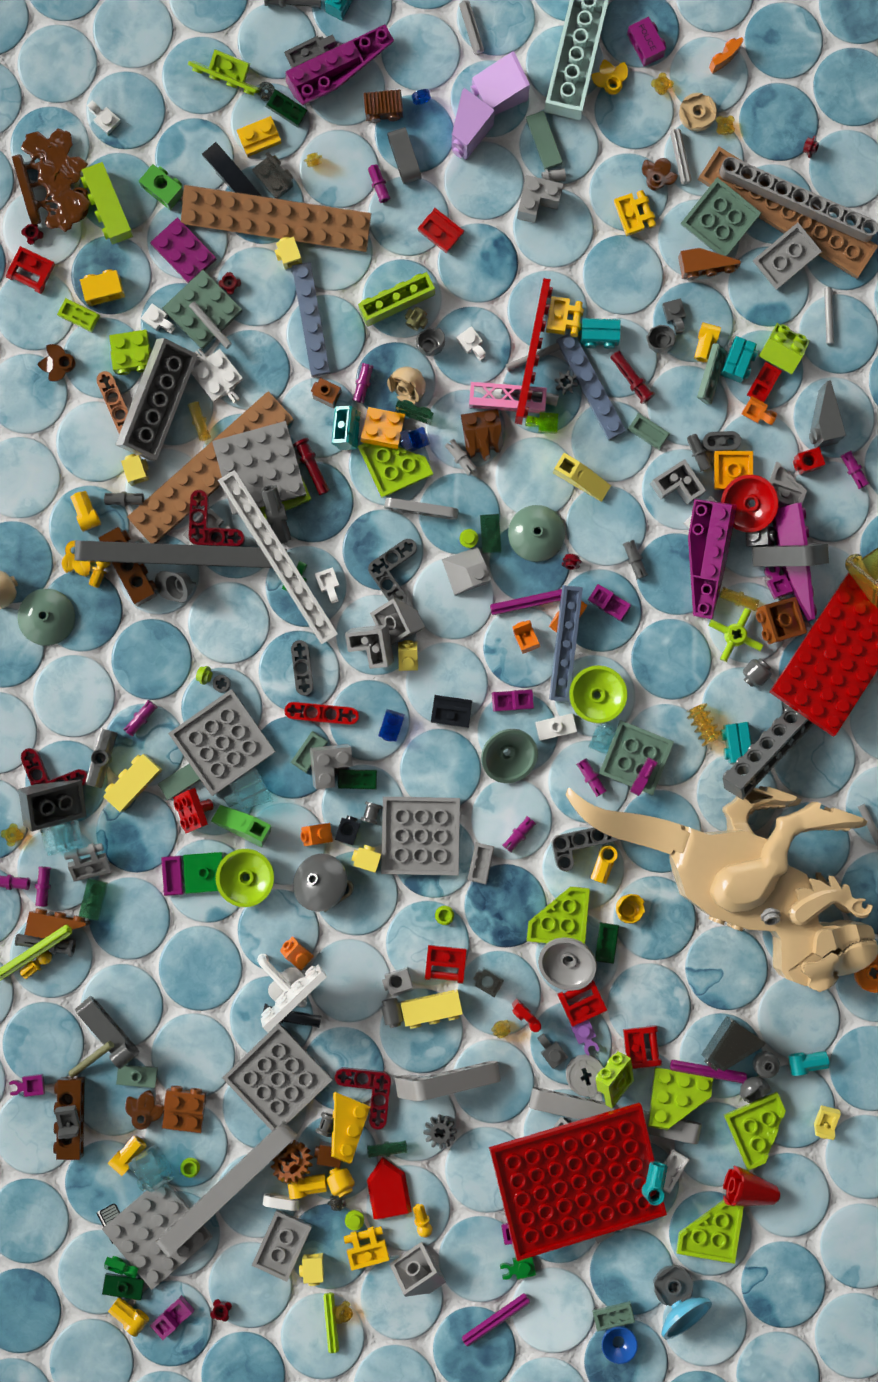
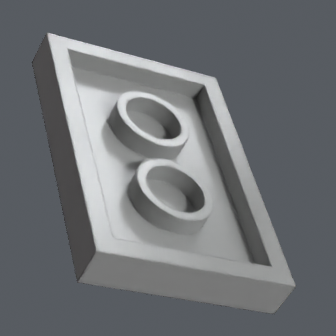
[753,222,822,290]
[252,1209,312,1282]

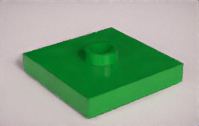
[183,852,223,894]

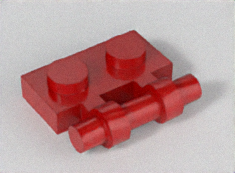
[512,998,541,1032]

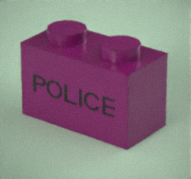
[627,16,667,67]

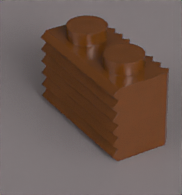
[364,89,403,123]

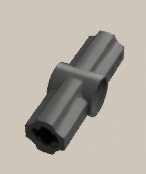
[261,484,291,544]
[85,728,118,788]

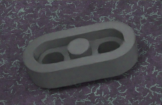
[702,431,741,452]

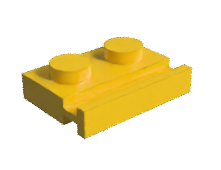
[236,116,282,157]

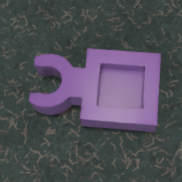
[571,1019,599,1055]

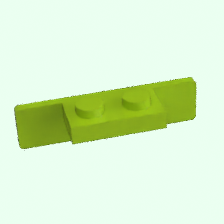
[188,49,262,95]

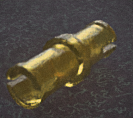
[187,401,211,441]
[719,587,760,611]

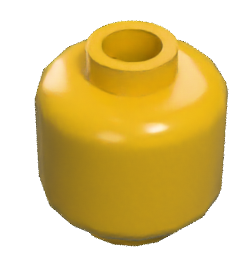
[326,1168,355,1198]

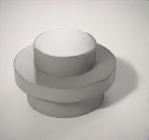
[760,908,781,925]

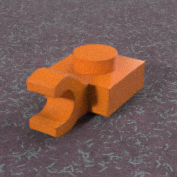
[741,396,778,425]

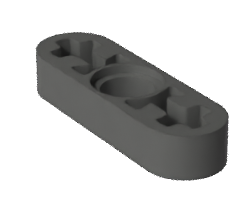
[291,640,313,696]

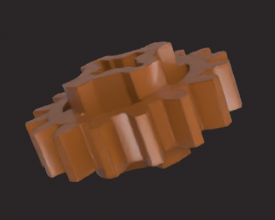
[270,1140,313,1185]

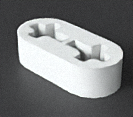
[262,1193,300,1211]

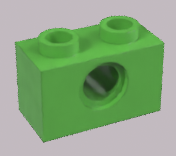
[139,164,184,211]

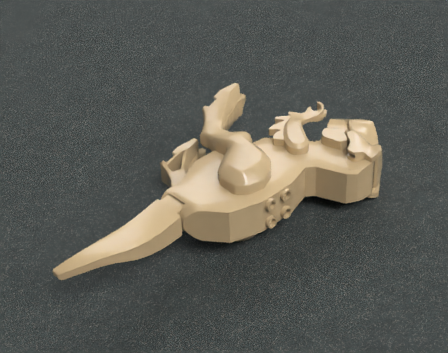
[565,786,878,992]

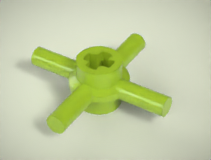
[708,608,763,662]

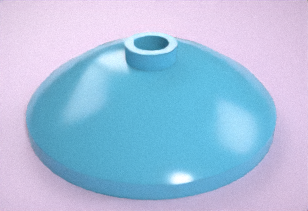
[661,1297,712,1340]

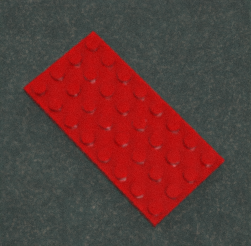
[769,571,878,737]

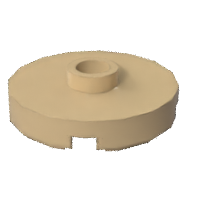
[679,92,717,132]

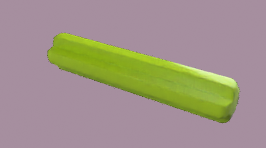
[323,1292,339,1353]

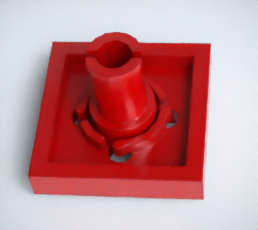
[173,788,214,834]

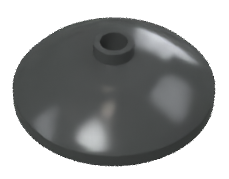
[293,854,347,912]

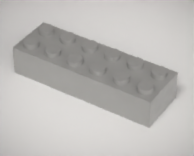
[115,338,198,460]

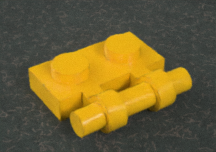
[613,190,656,236]
[546,296,584,337]
[343,1226,390,1271]

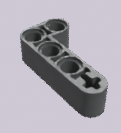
[752,543,829,566]
[551,827,620,871]
[75,996,139,1069]

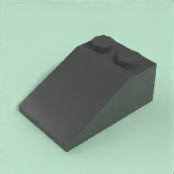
[809,380,846,448]
[18,780,87,831]

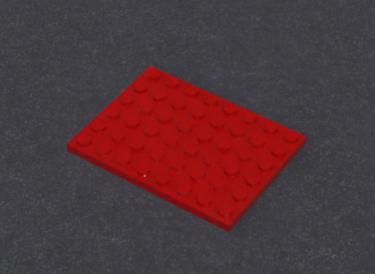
[489,1103,667,1261]

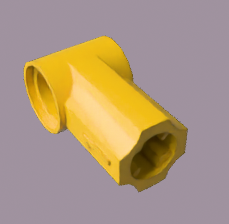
[694,322,721,363]
[71,491,101,532]
[590,845,618,884]
[107,1135,147,1176]
[288,1174,327,1199]
[108,1297,149,1337]

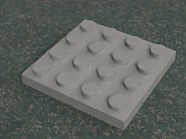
[212,421,306,515]
[168,689,276,796]
[381,797,460,876]
[222,1023,332,1131]
[102,1176,213,1290]

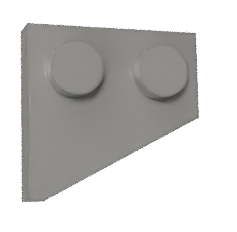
[769,462,807,506]

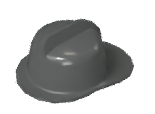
[155,571,196,603]

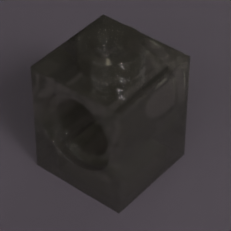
[473,967,504,998]

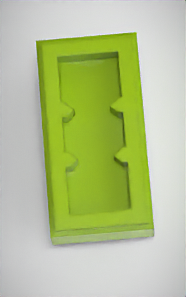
[57,298,100,333]

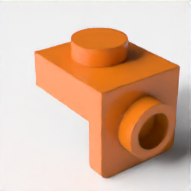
[512,620,540,654]
[301,823,333,846]
[280,936,314,971]

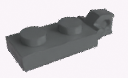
[284,34,337,68]

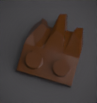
[461,409,504,461]

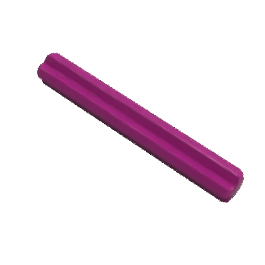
[490,589,562,615]
[670,1060,747,1083]
[462,1293,530,1347]

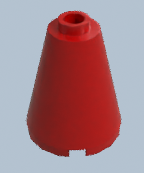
[723,1165,780,1206]

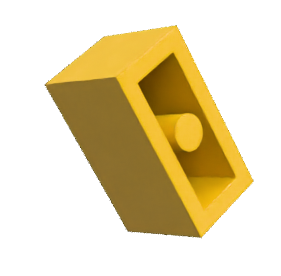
[80,269,125,306]

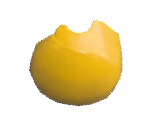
[616,894,645,924]

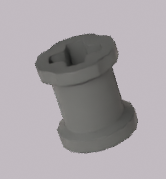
[360,801,382,825]
[315,1112,334,1137]

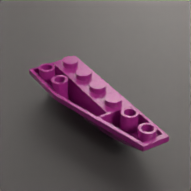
[286,24,394,105]
[688,499,737,619]
[772,502,817,621]

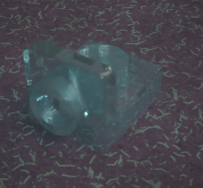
[588,723,616,754]

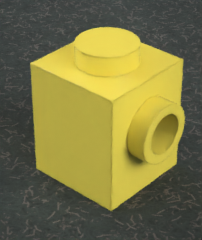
[274,237,303,270]
[121,454,149,486]
[351,844,382,873]
[299,1253,324,1286]

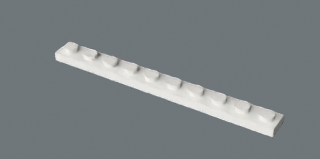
[218,470,338,644]

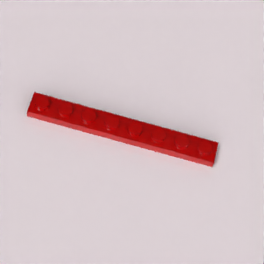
[515,278,553,425]

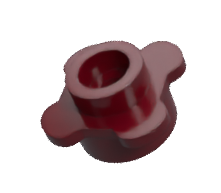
[803,135,819,158]
[21,223,44,245]
[218,272,241,295]
[561,554,582,570]
[210,1299,232,1322]

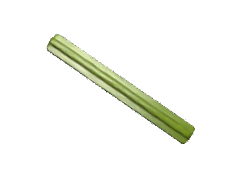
[0,925,72,981]

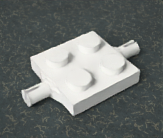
[191,348,244,403]

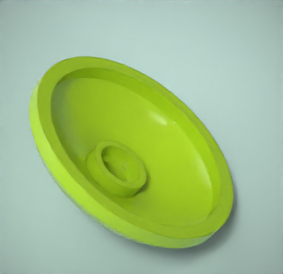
[569,665,627,723]
[216,849,274,907]

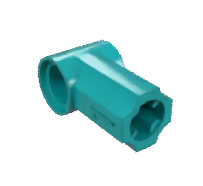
[788,1051,830,1076]
[642,1161,668,1205]

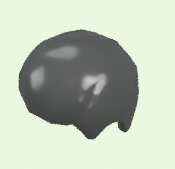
[646,325,676,354]
[416,327,445,356]
[740,1076,771,1103]

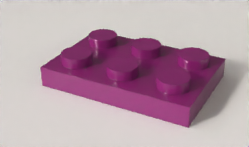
[150,217,217,283]

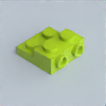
[109,330,151,375]
[595,1051,634,1109]

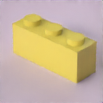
[103,754,162,812]
[401,989,463,1029]

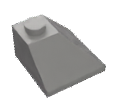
[442,547,491,595]
[370,598,425,645]
[389,1242,446,1297]

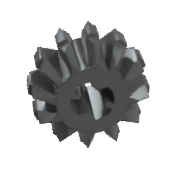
[423,1114,457,1149]

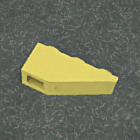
[553,453,611,502]

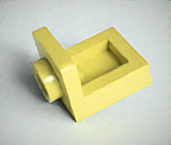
[398,640,418,671]
[814,1105,841,1140]

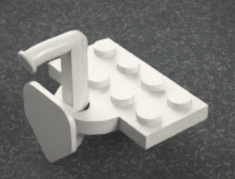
[257,954,327,1033]

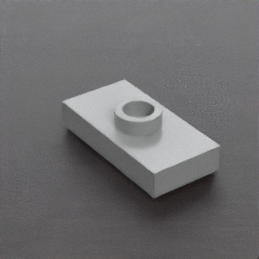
[467,842,494,884]

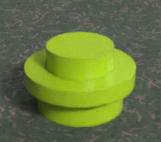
[459,529,478,548]
[196,666,213,685]
[435,906,454,925]
[180,1157,200,1178]
[345,1210,364,1230]

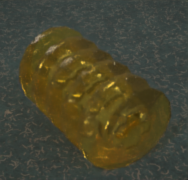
[685,703,722,747]

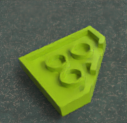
[358,443,433,498]
[526,886,590,944]
[648,1067,713,1130]
[723,1092,786,1171]
[676,1200,744,1264]

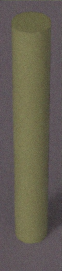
[68,1041,114,1078]

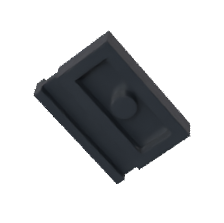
[431,695,472,728]

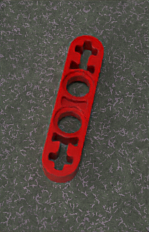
[284,702,359,725]

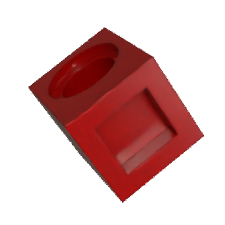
[793,447,826,475]

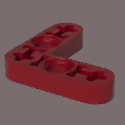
[189,490,245,547]
[21,748,88,786]
[335,1067,391,1130]

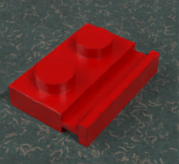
[418,208,464,254]

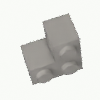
[517,175,563,223]
[650,459,706,505]
[345,624,394,669]
[310,744,353,789]

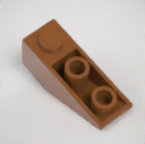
[678,248,741,280]
[24,908,90,938]

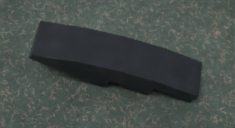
[202,142,261,196]

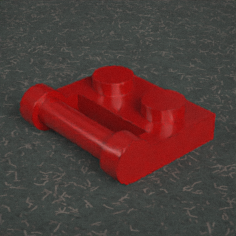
[6,246,55,294]
[425,945,467,984]
[557,980,607,1027]
[623,1025,662,1069]

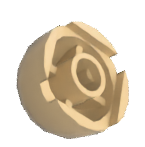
[387,366,426,405]
[0,571,18,609]

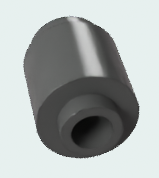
[381,998,404,1028]

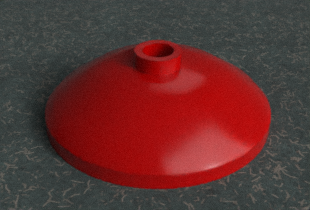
[721,475,779,532]

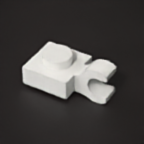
[87,100,121,135]
[141,304,175,334]
[456,326,486,361]
[315,567,339,604]

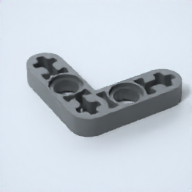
[368,539,417,604]

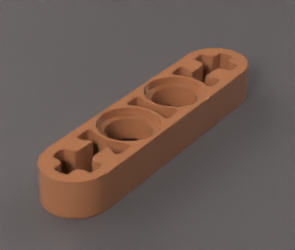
[96,371,128,434]

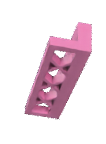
[469,382,547,414]

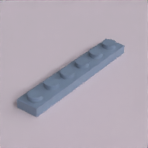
[292,262,330,377]
[556,332,626,440]
[549,585,583,702]

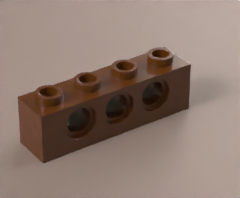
[98,527,158,607]
[53,1077,85,1160]

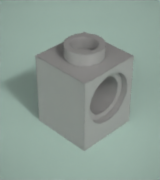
[382,967,413,995]

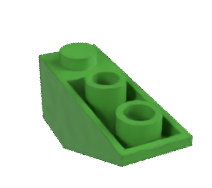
[211,805,271,848]

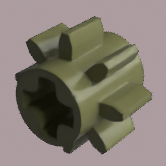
[405,307,428,331]

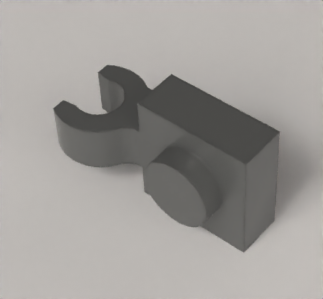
[662,298,686,334]
[537,1033,568,1069]

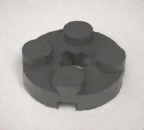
[653,1265,693,1306]

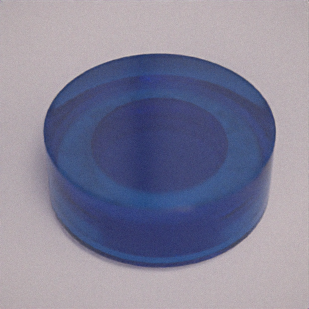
[411,89,431,105]

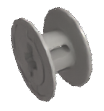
[565,1054,603,1097]

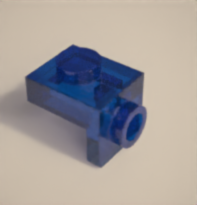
[400,427,430,451]
[378,709,405,742]

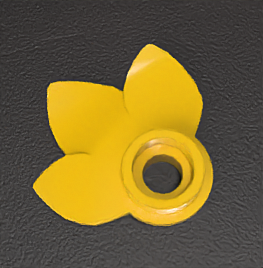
[591,59,628,95]
[62,540,91,577]

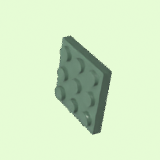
[681,177,761,256]
[162,270,243,350]
[599,720,674,795]

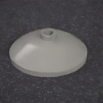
[538,937,597,991]

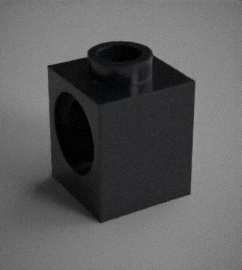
[335,815,361,846]

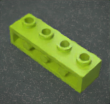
[81,162,133,245]
[358,272,435,327]

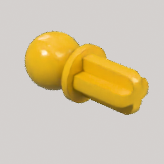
[89,562,111,588]
[20,950,52,979]
[413,1203,433,1238]

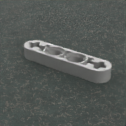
[384,498,459,520]

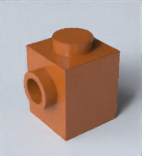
[311,378,342,409]

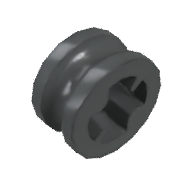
[213,675,231,693]

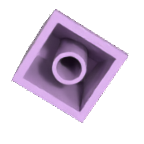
[470,51,530,115]
[452,88,495,160]

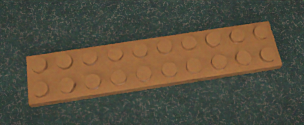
[698,147,878,279]
[181,185,372,252]
[127,391,294,544]

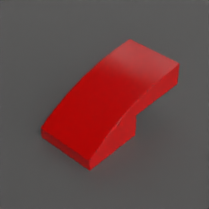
[747,362,782,402]

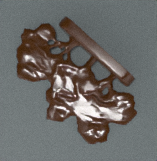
[12,128,90,232]

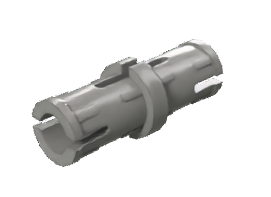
[445,439,478,476]

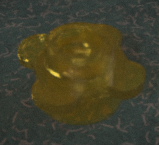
[651,73,674,95]
[716,115,735,135]
[304,153,322,167]
[1,823,24,846]
[491,1020,511,1038]
[332,1300,353,1324]

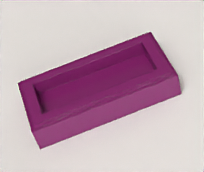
[161,856,184,896]

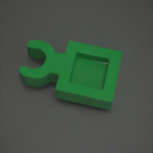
[104,1256,139,1279]
[500,1257,536,1280]

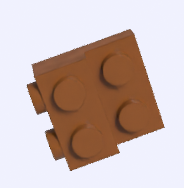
[756,597,807,645]
[162,1086,207,1133]

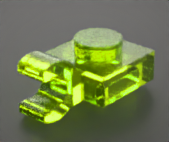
[525,412,559,434]

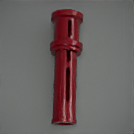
[610,350,655,404]
[293,438,330,496]

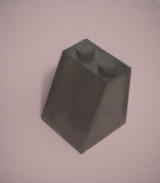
[701,1016,766,1071]

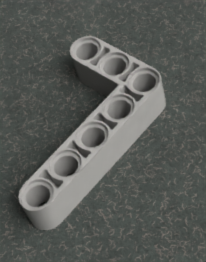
[395,1061,501,1101]

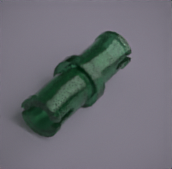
[367,1140,408,1158]

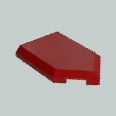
[367,1157,412,1219]

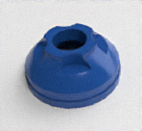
[601,1326,638,1364]

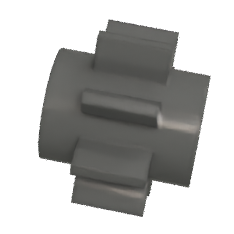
[555,370,578,395]

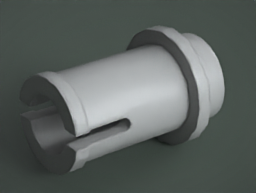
[541,168,566,182]

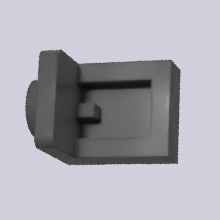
[746,526,776,547]
[55,1105,80,1139]

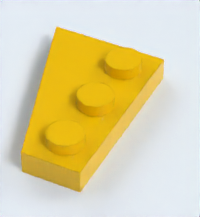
[331,1092,370,1164]

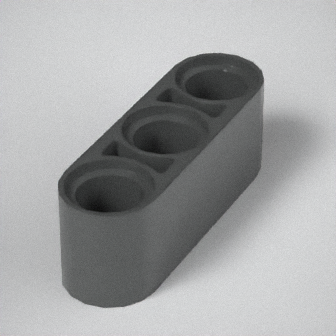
[387,127,422,184]

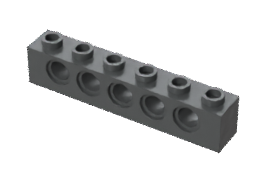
[723,706,814,800]

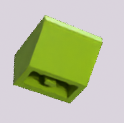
[759,323,810,374]

